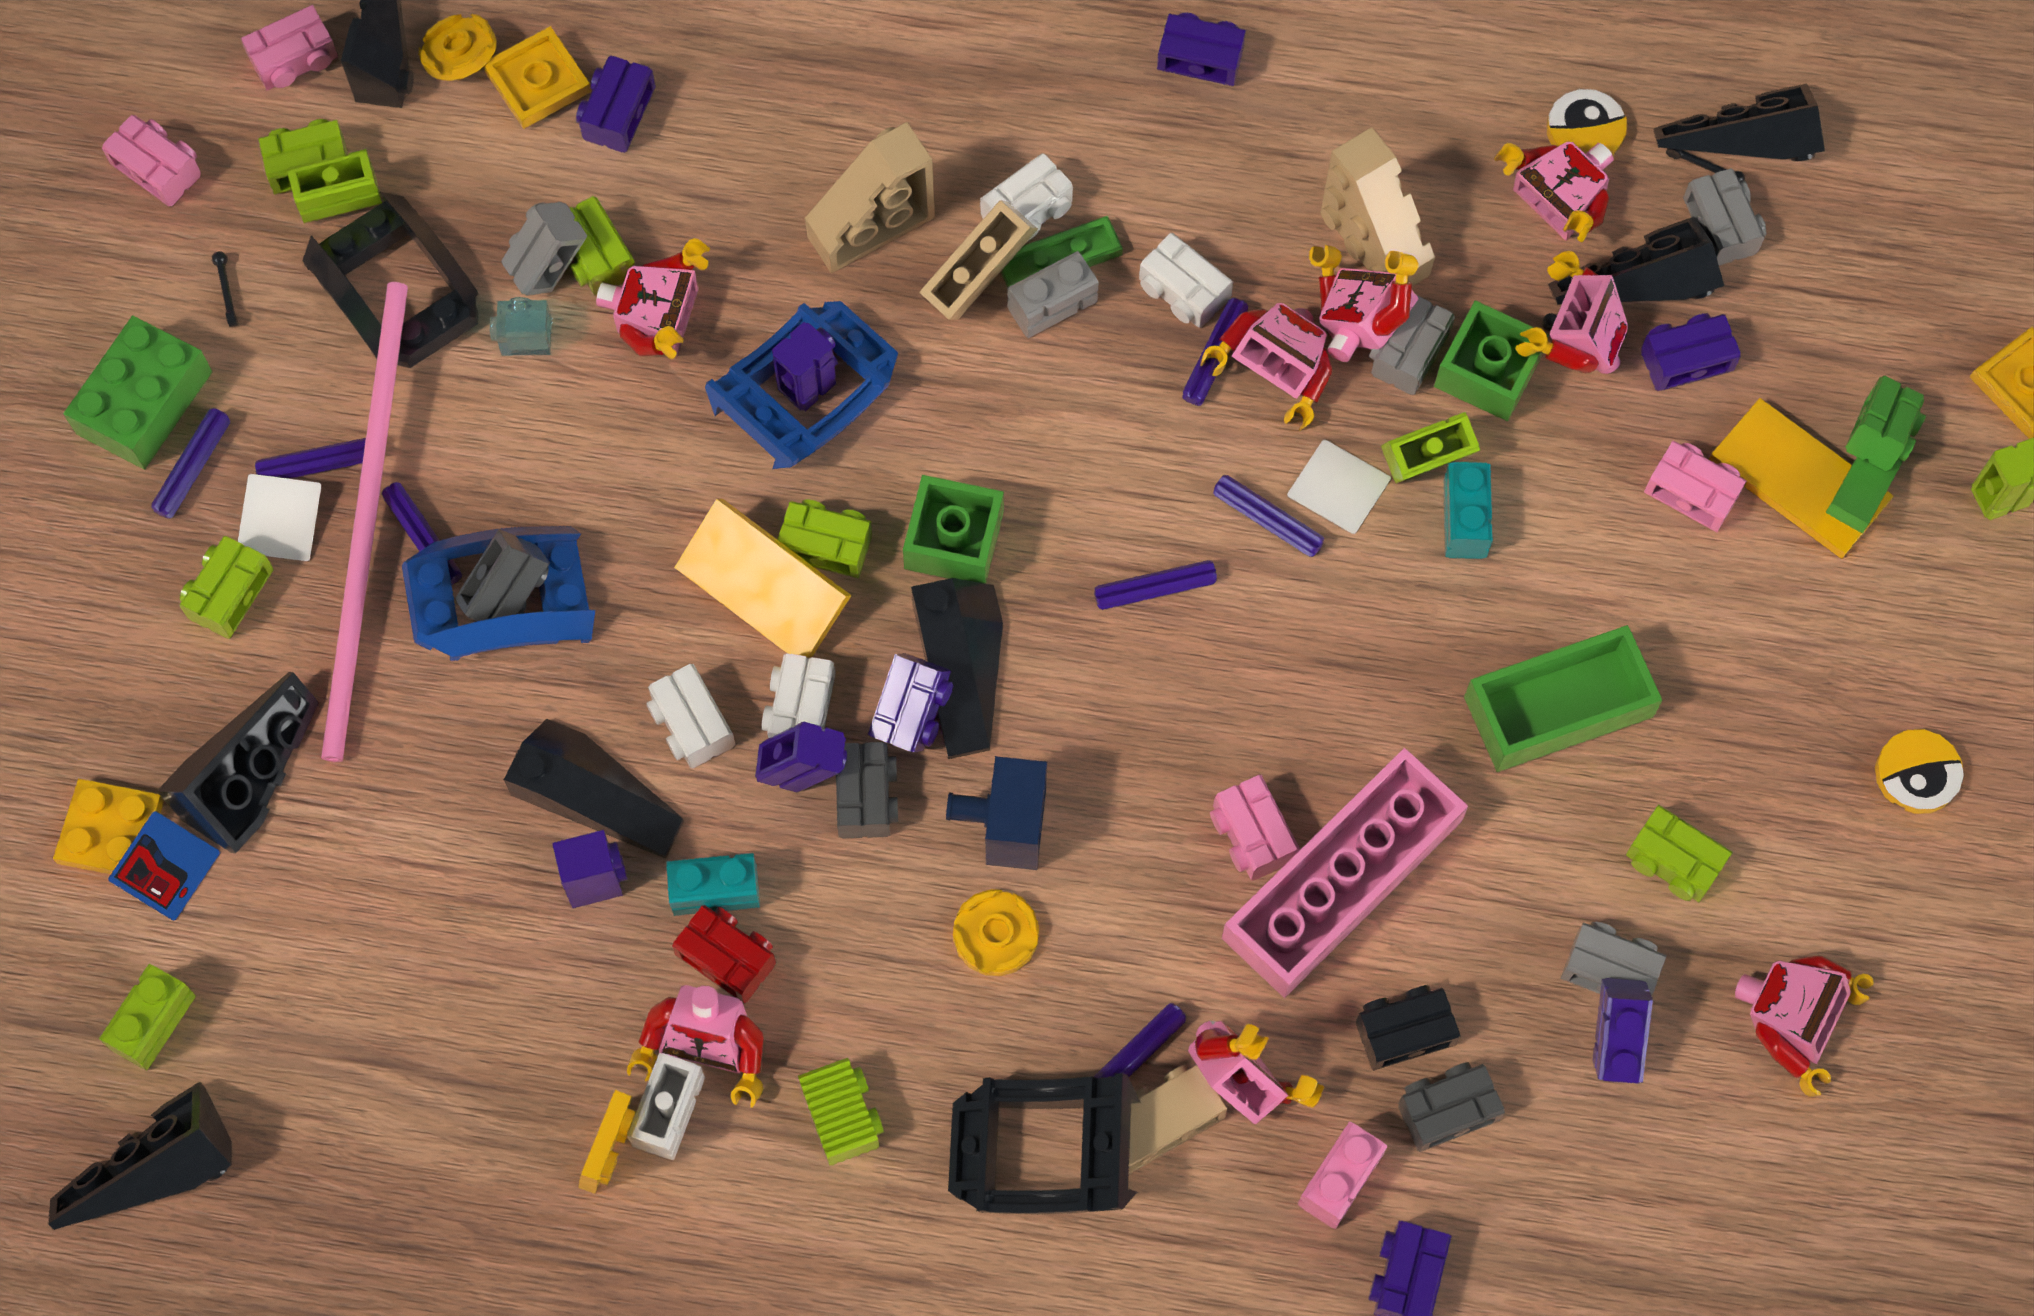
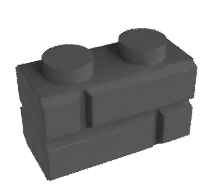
[455,529,550,621]
[836,742,898,839]
[1398,1062,1505,1152]

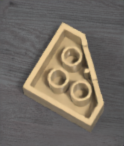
[805,122,935,274]
[1321,127,1435,287]

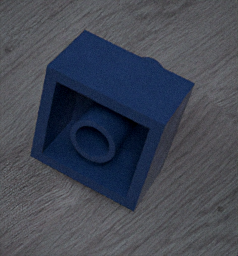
[946,756,1047,870]

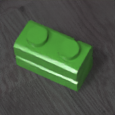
[1845,375,1926,472]

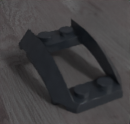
[302,191,478,368]
[948,1073,1141,1214]

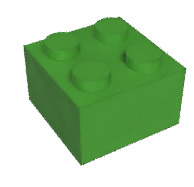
[1434,300,1549,422]
[903,475,1004,584]

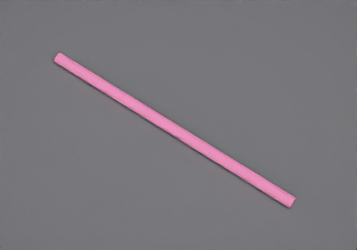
[321,282,408,762]

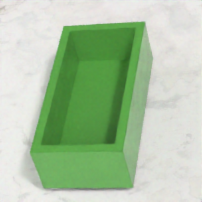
[1464,625,1663,772]

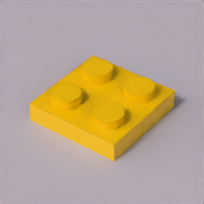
[483,26,592,129]
[53,778,164,874]
[578,1090,636,1194]

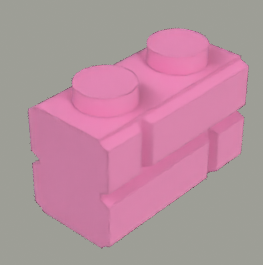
[241,5,338,90]
[102,115,201,206]
[1644,441,1747,532]
[1210,775,1300,881]
[1298,1121,1387,1229]

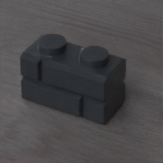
[1356,985,1460,1071]

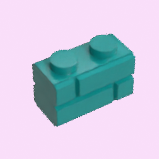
[1443,462,1493,559]
[666,853,760,916]

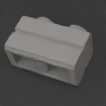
[1683,168,1766,266]
[501,202,587,296]
[1007,251,1099,338]
[1369,295,1455,395]
[1560,922,1666,996]

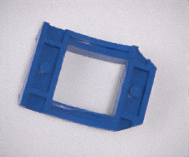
[705,301,898,469]
[402,526,596,661]

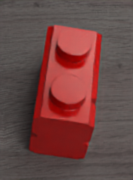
[672,905,776,1004]

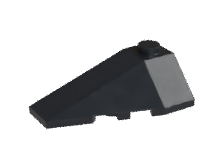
[341,0,414,108]
[1653,83,1825,161]
[1548,217,1724,305]
[911,578,1003,759]
[156,672,319,853]
[504,719,684,859]
[48,1082,232,1230]

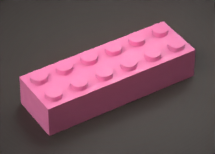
[1222,748,1468,998]

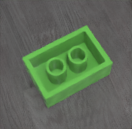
[63,315,213,470]

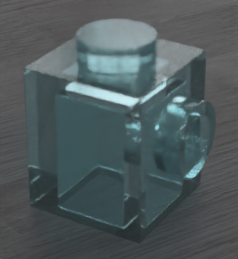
[490,297,552,356]

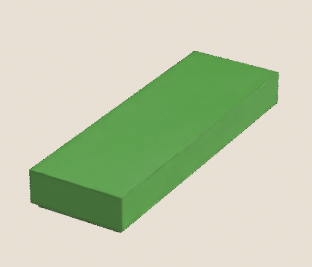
[1001,216,1123,287]
[1826,457,1903,533]

